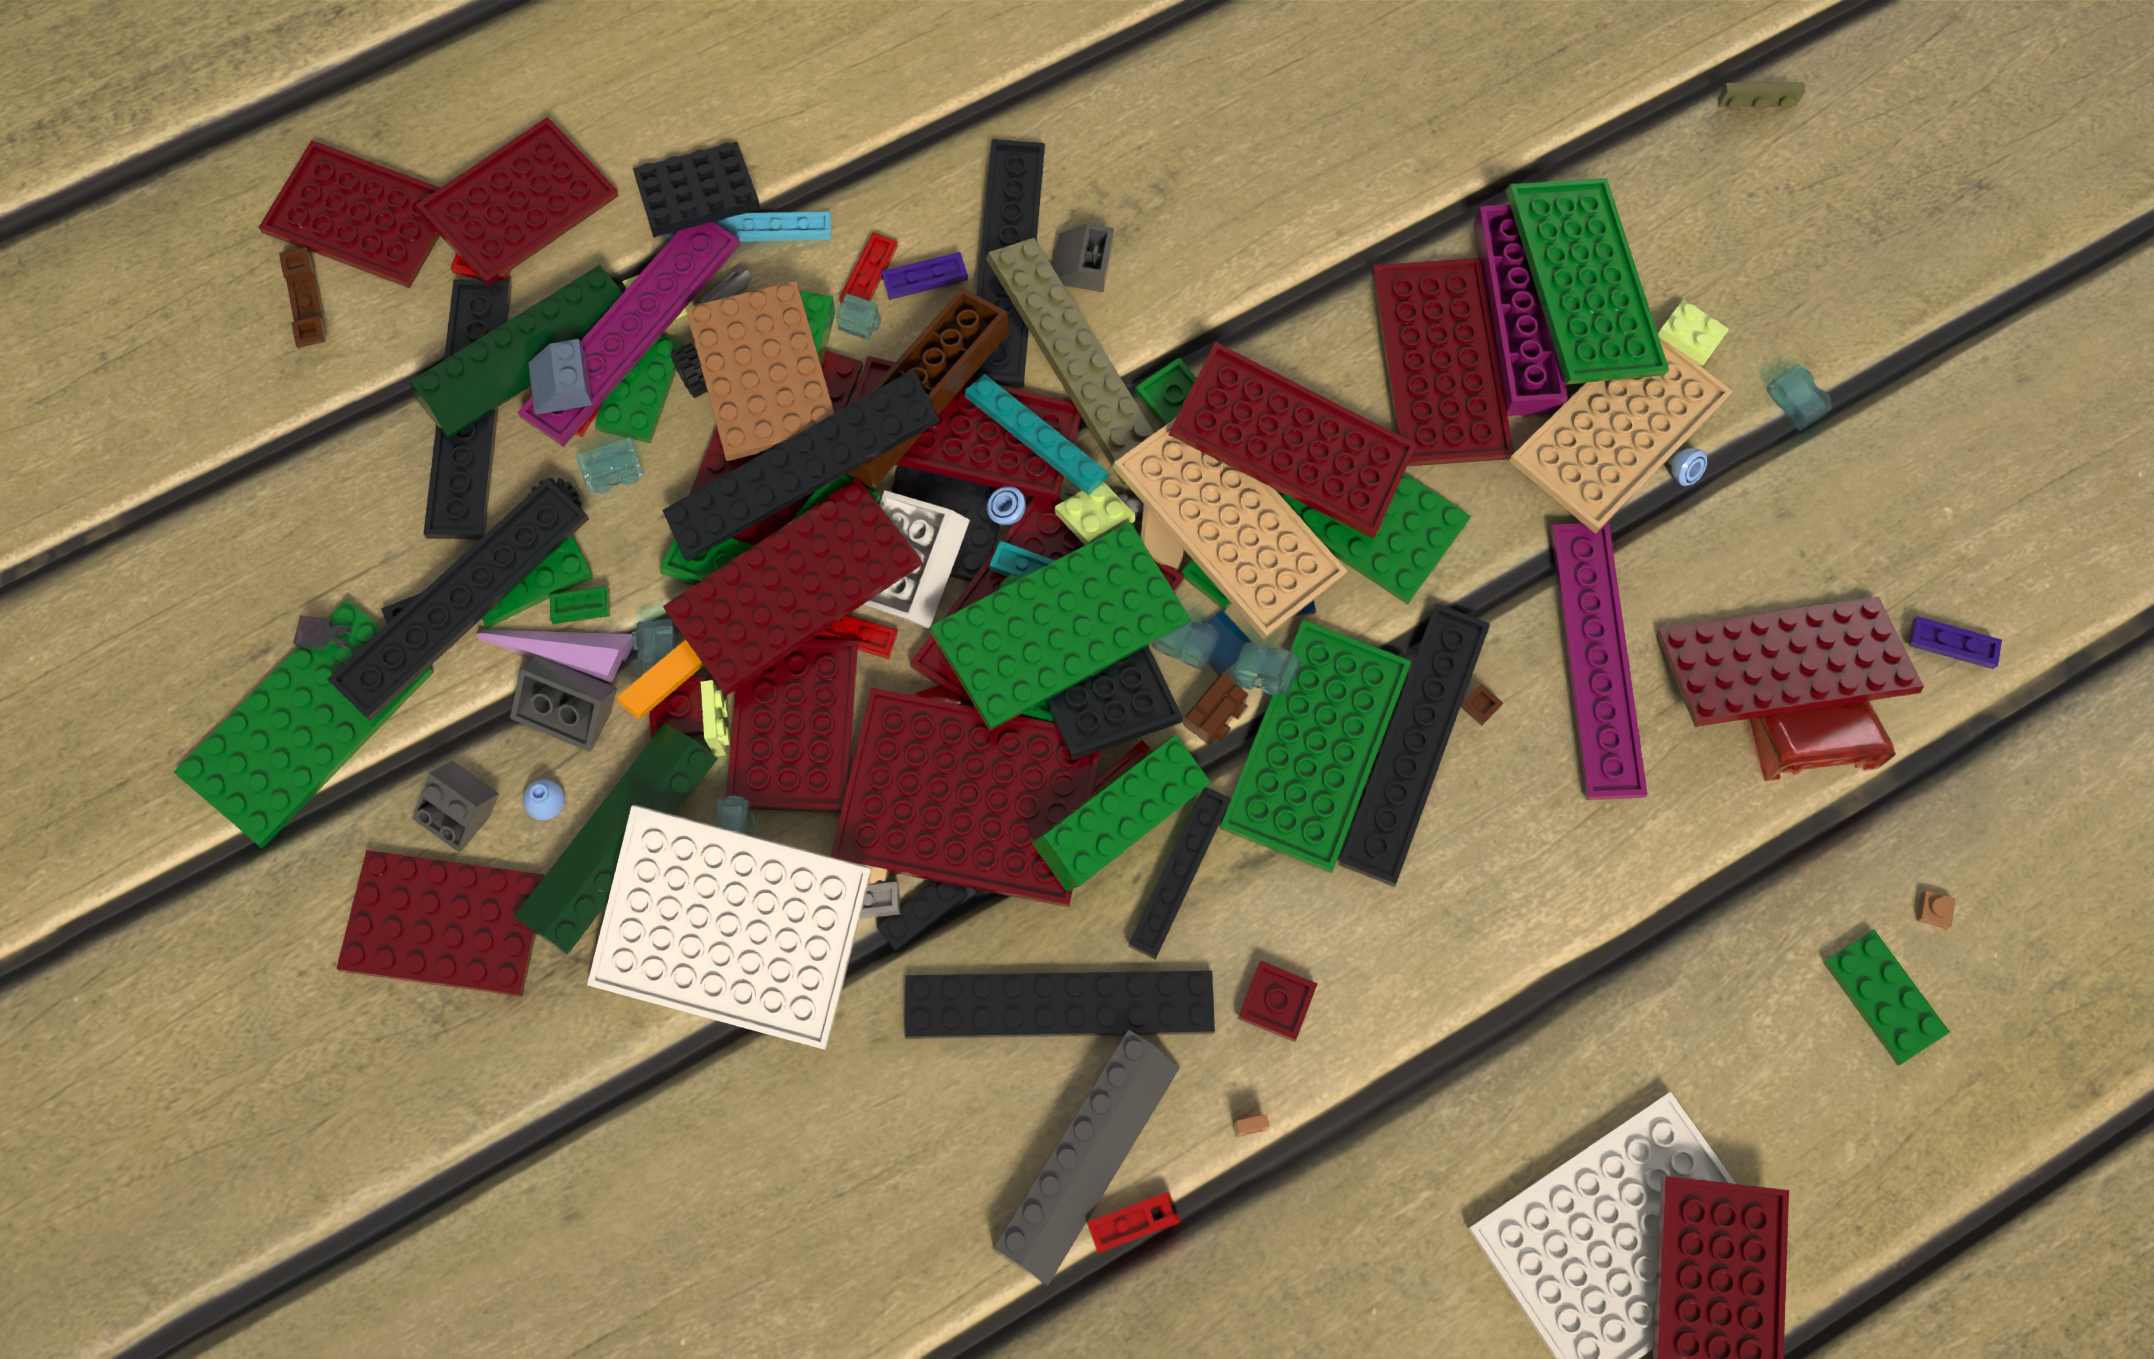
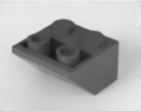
[1053,224,1114,292]
[412,760,499,852]

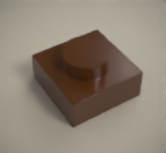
[1461,684,1503,726]

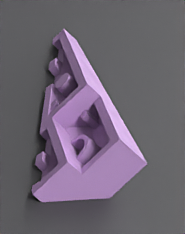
[477,629,637,684]

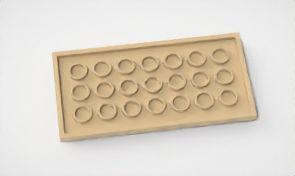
[1509,331,1733,534]
[1112,417,1348,640]

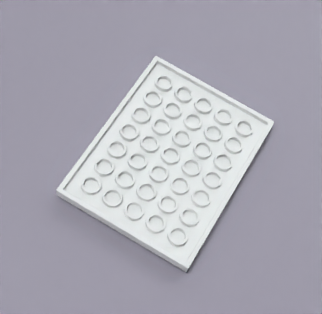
[587,805,873,1050]
[1468,1092,1736,1359]

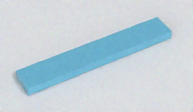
[666,211,831,243]

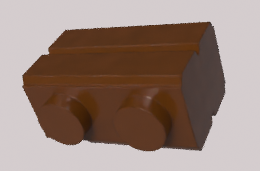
[1183,674,1248,745]

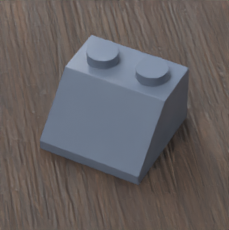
[528,339,592,415]

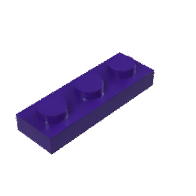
[881,252,968,300]
[1908,616,2002,669]

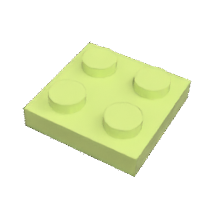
[1658,299,1729,366]
[1055,482,1135,545]
[701,680,731,756]

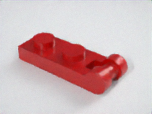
[1087,1192,1181,1254]

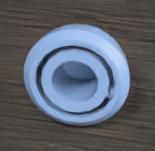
[1668,448,1707,486]
[987,486,1026,525]
[522,779,565,820]

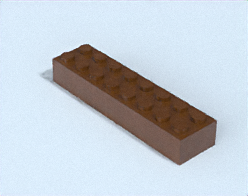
[847,288,1010,489]

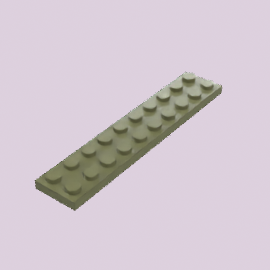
[986,238,1154,485]

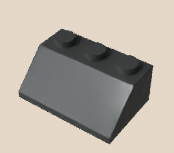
[510,655,617,752]

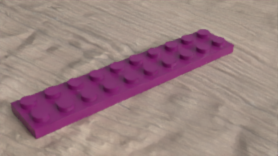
[517,222,741,447]
[1550,522,1648,800]

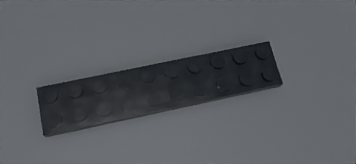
[970,139,1045,387]
[423,279,512,540]
[662,369,940,562]
[327,479,589,721]
[1338,603,1490,887]
[905,971,1215,1039]

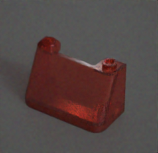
[1750,701,1896,781]

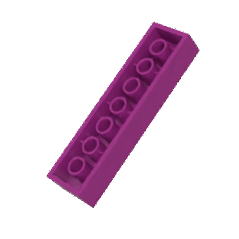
[1473,205,1567,416]

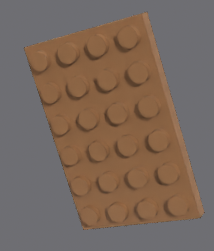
[686,280,834,461]

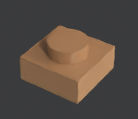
[1917,890,1956,929]
[1233,1111,1270,1137]

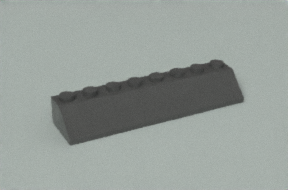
[994,1030,1180,1286]

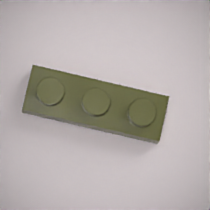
[1718,82,1805,108]

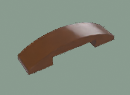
[279,247,326,348]

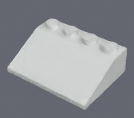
[863,490,970,628]

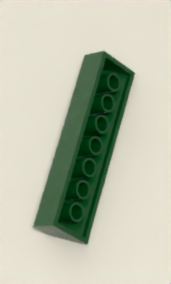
[410,265,622,438]
[513,723,718,954]

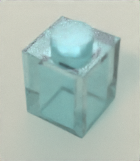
[836,293,881,340]

